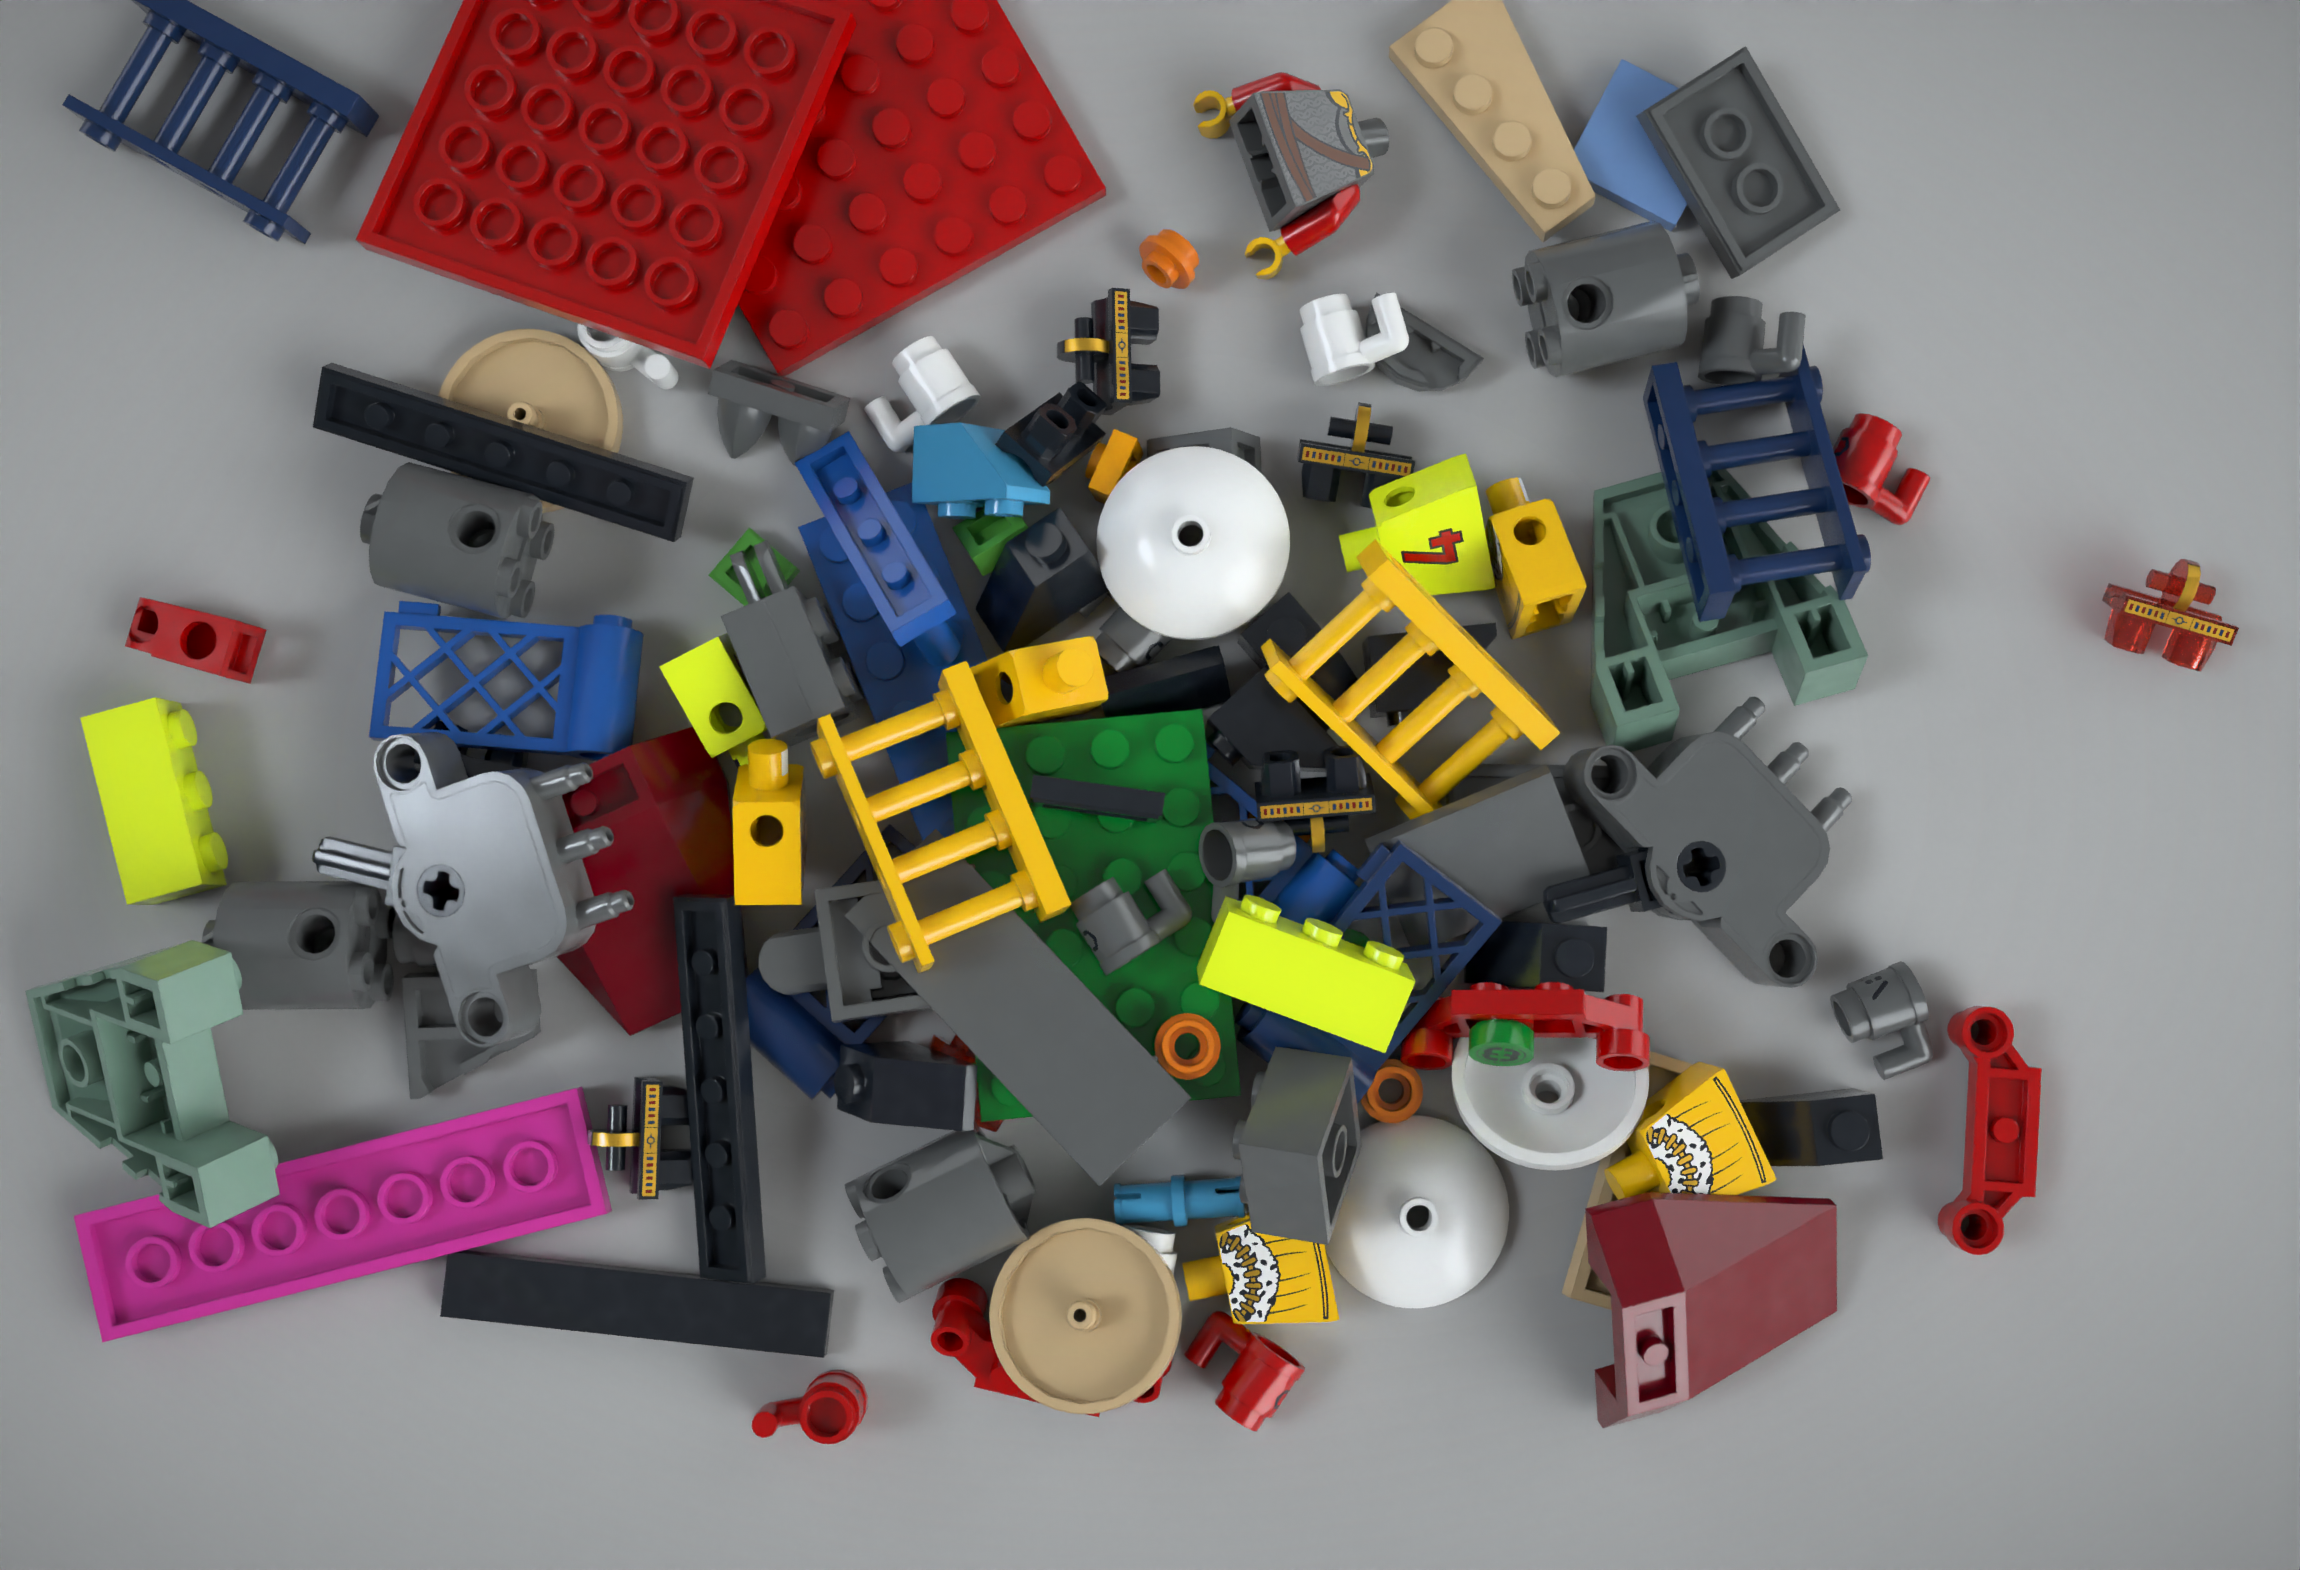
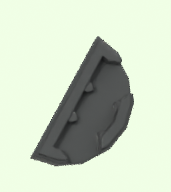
[1366,292,1484,392]

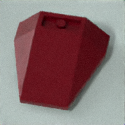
[556,726,748,1036]
[1585,1192,1837,1428]

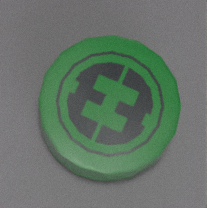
[1468,1019,1534,1066]

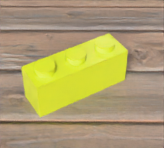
[80,697,228,905]
[1197,895,1416,1053]

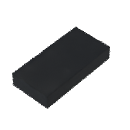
[1102,645,1231,718]
[1030,775,1165,823]

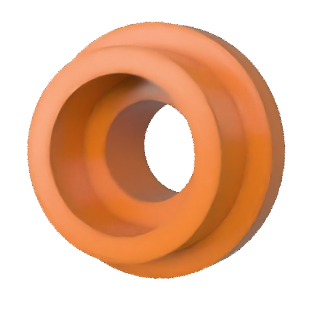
[1139,229,1199,289]
[1154,1013,1221,1080]
[1360,1059,1423,1123]

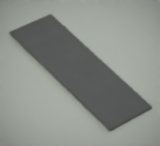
[844,829,1191,1187]

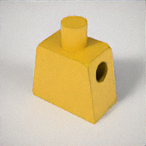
[970,636,1108,728]

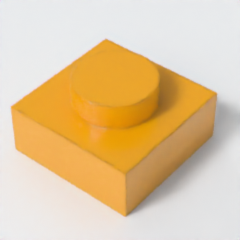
[1085,429,1144,504]

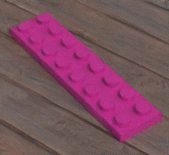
[74,1086,612,1342]

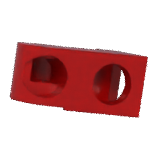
[125,597,267,684]

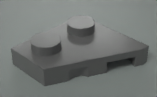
[402,969,541,1099]

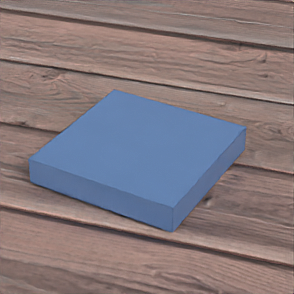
[1574,59,1687,232]

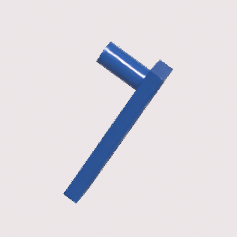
[795,431,960,666]

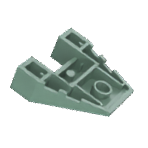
[1590,469,1868,752]
[25,940,280,1228]

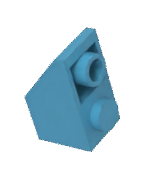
[912,422,1050,519]

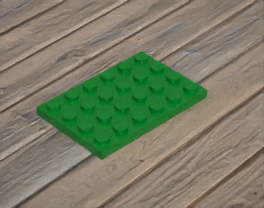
[946,709,1241,1122]

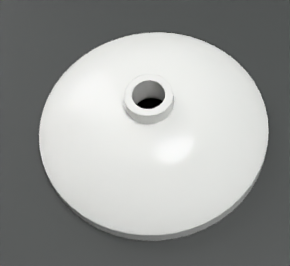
[1096,446,1290,640]
[1452,989,1649,1171]
[1325,1115,1509,1308]

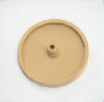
[438,329,623,513]
[989,1218,1182,1414]

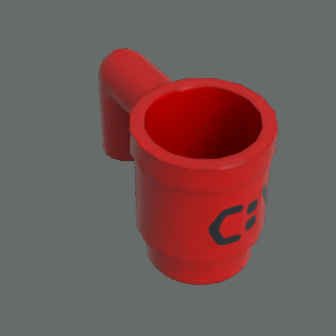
[1833,413,1930,525]
[1184,1311,1305,1432]
[752,1370,868,1444]

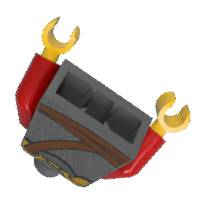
[1193,72,1389,280]

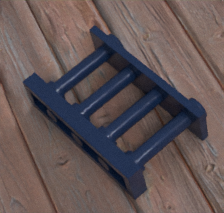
[62,0,379,244]
[1643,344,1871,622]

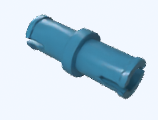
[1114,1174,1245,1227]

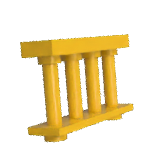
[1261,539,1560,820]
[810,661,1071,974]

